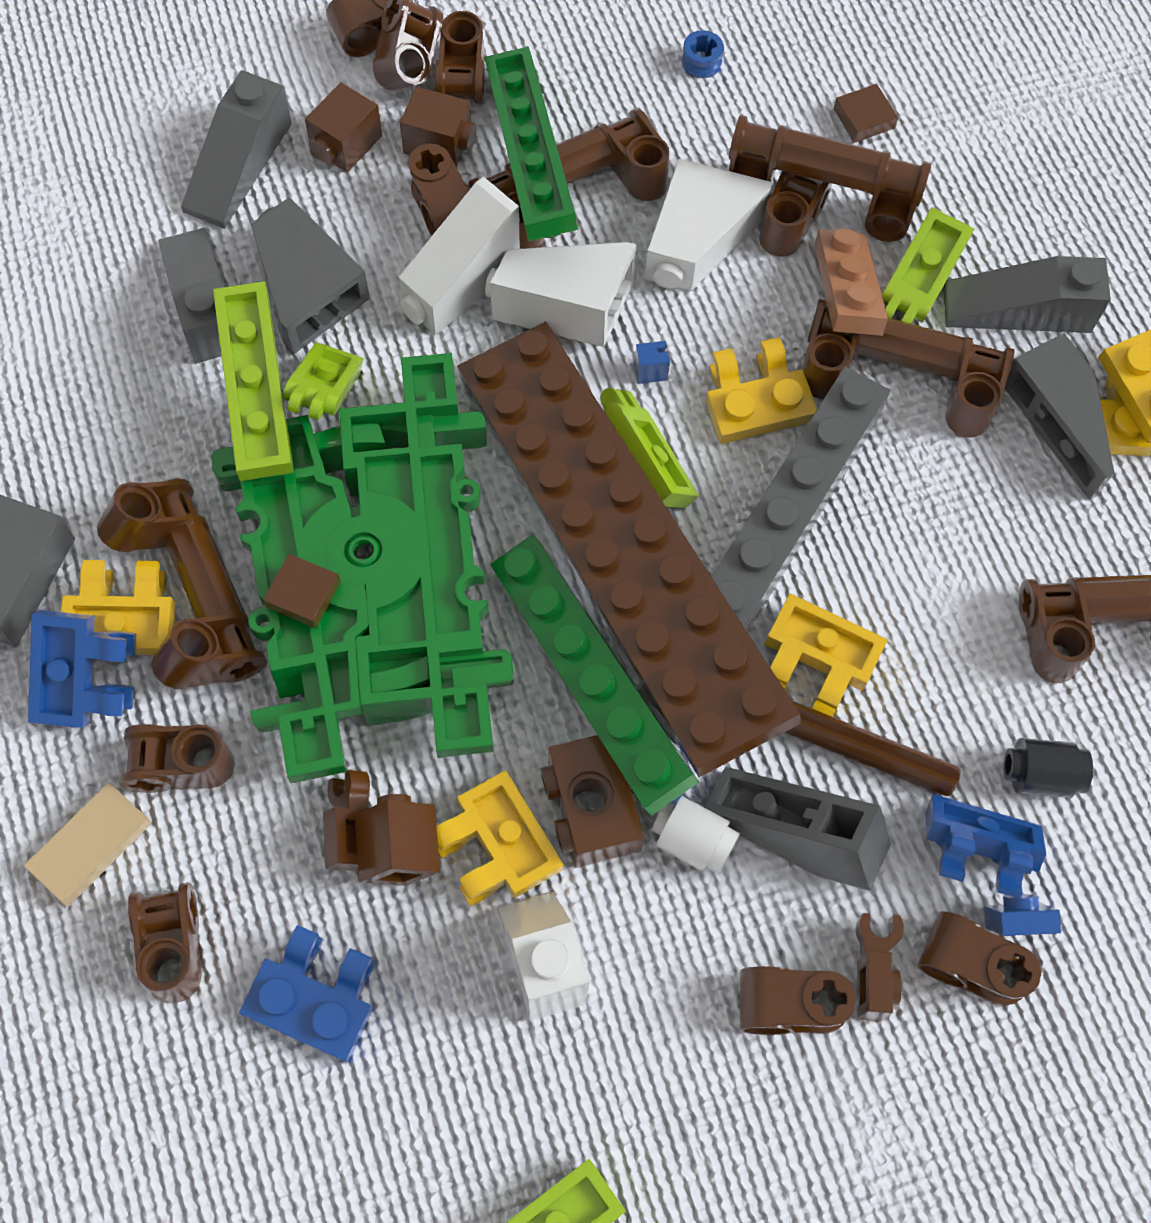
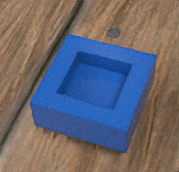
[984,894,1061,936]

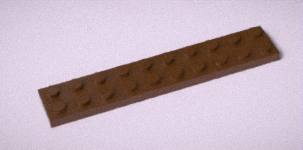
[457,322,801,778]

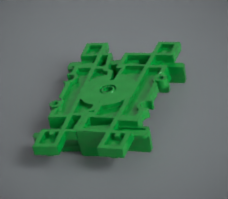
[211,353,514,784]

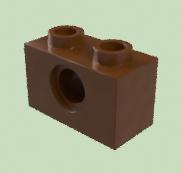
[540,735,644,868]

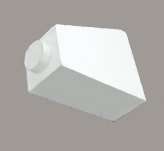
[645,158,772,291]
[398,177,520,335]
[485,242,636,347]
[498,892,590,1021]

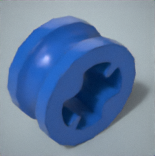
[681,30,724,78]

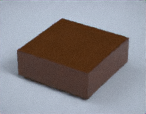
[833,84,899,143]
[263,554,341,629]

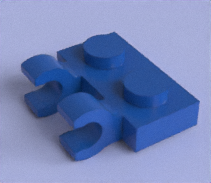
[28,610,136,728]
[926,794,1046,899]
[239,925,376,1063]

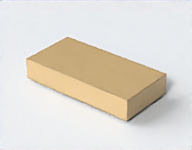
[24,782,152,907]

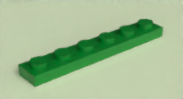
[484,46,578,241]
[490,534,699,816]

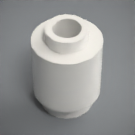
[651,796,740,874]

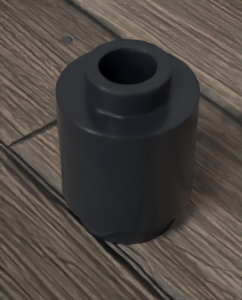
[1003,738,1093,798]

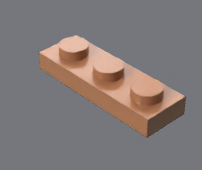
[814,228,888,336]

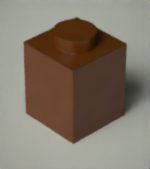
[305,82,382,173]
[400,86,477,168]
[355,794,440,886]

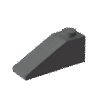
[181,70,292,229]
[158,227,224,364]
[943,256,1111,333]
[1005,333,1114,500]
[704,767,891,891]

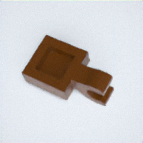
[323,770,370,871]
[855,913,904,1021]

